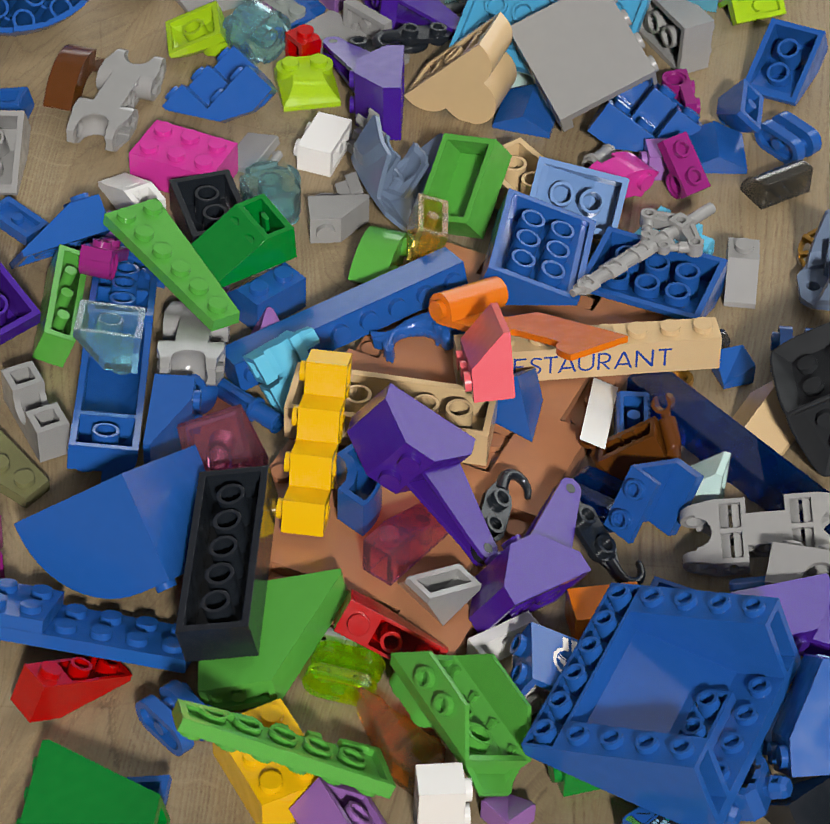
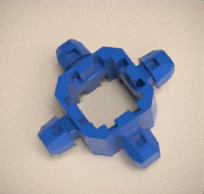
[724,749,793,824]

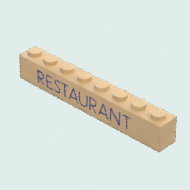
[453,317,722,385]

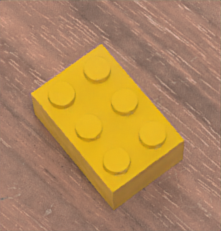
[213,698,321,824]

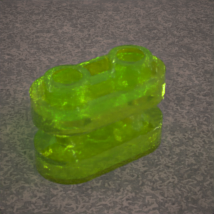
[302,640,385,707]

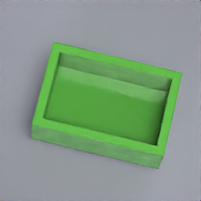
[415,133,512,239]

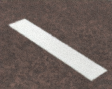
[580,378,618,449]

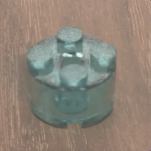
[223,0,291,64]
[239,160,301,225]

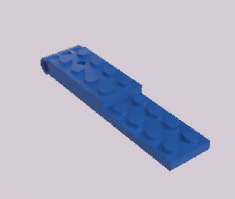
[0,578,192,673]

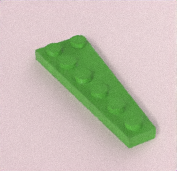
[103,198,240,332]
[172,699,396,799]

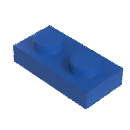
[0,196,49,246]

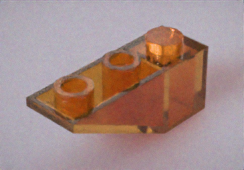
[357,686,445,797]

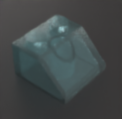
[73,300,146,375]

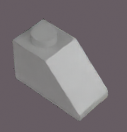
[307,194,370,244]
[723,237,760,309]

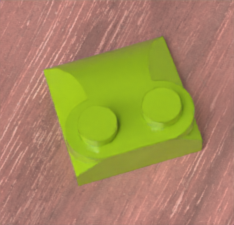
[165,0,229,58]
[274,53,341,112]

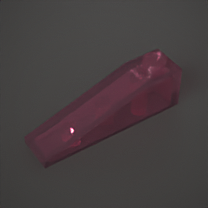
[363,502,449,586]

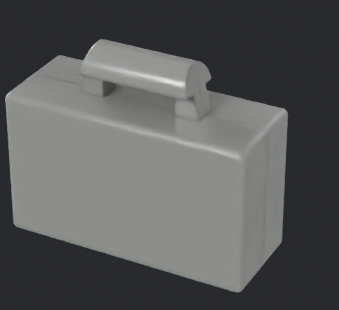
[238,133,283,176]

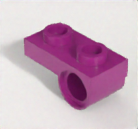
[661,69,701,114]
[657,131,711,199]
[78,237,129,280]

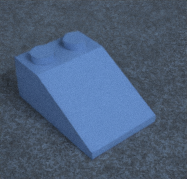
[529,156,630,240]

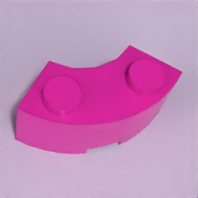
[588,151,659,199]

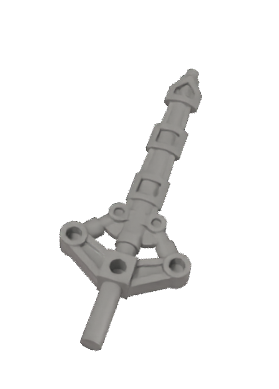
[570,202,716,297]

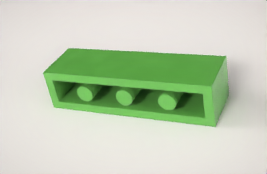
[32,244,86,368]

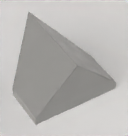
[398,563,482,626]

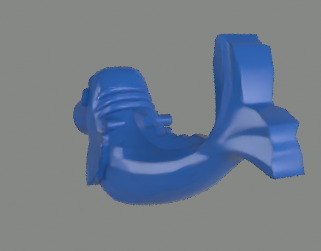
[370,312,465,363]

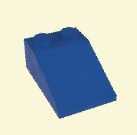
[745,18,828,106]
[9,192,110,270]
[143,374,203,464]
[767,654,830,777]

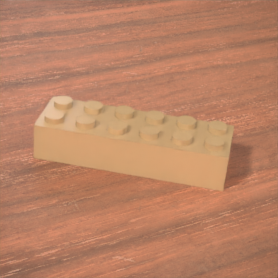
[284,362,498,466]

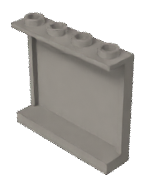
[511,0,659,132]

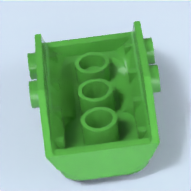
[389,651,532,797]

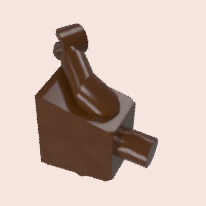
[579,393,681,488]

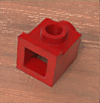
[285,24,322,57]

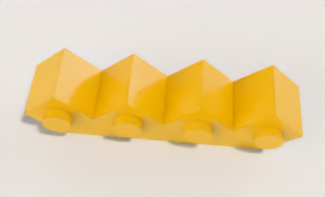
[276,349,352,537]

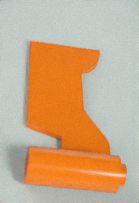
[429,276,628,361]

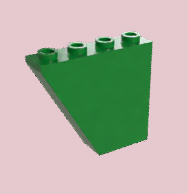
[16,740,171,824]

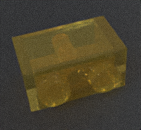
[406,193,448,261]

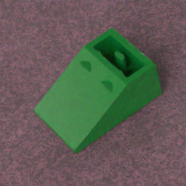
[191,193,297,288]

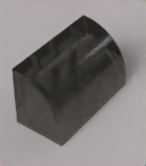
[740,160,813,210]

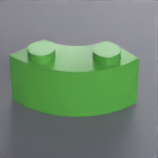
[348,225,412,285]

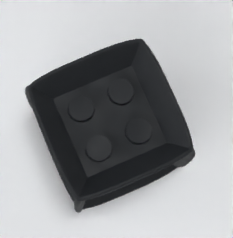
[770,322,830,477]

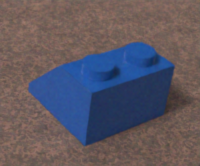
[226,262,306,330]

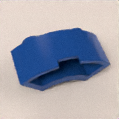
[336,443,382,536]

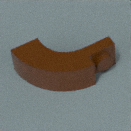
[43,44,104,111]

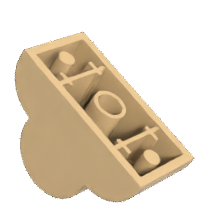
[404,12,517,124]

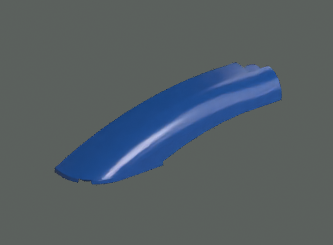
[67,259,157,483]

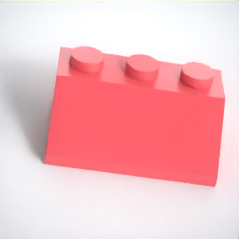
[455,302,515,403]

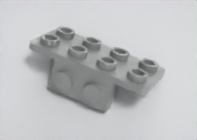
[305,0,410,65]

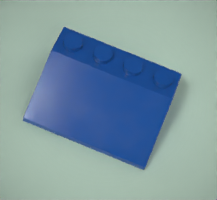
[480,188,596,306]
[585,226,728,319]

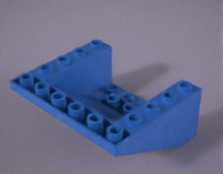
[521,582,801,824]

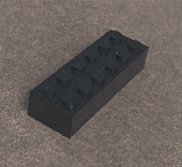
[175,465,278,662]

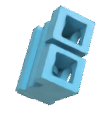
[243,326,320,414]

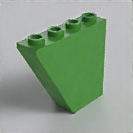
[198,568,348,712]

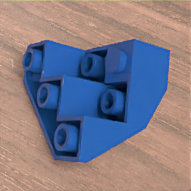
[162,46,278,123]
[587,79,702,152]

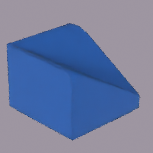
[711,345,756,389]

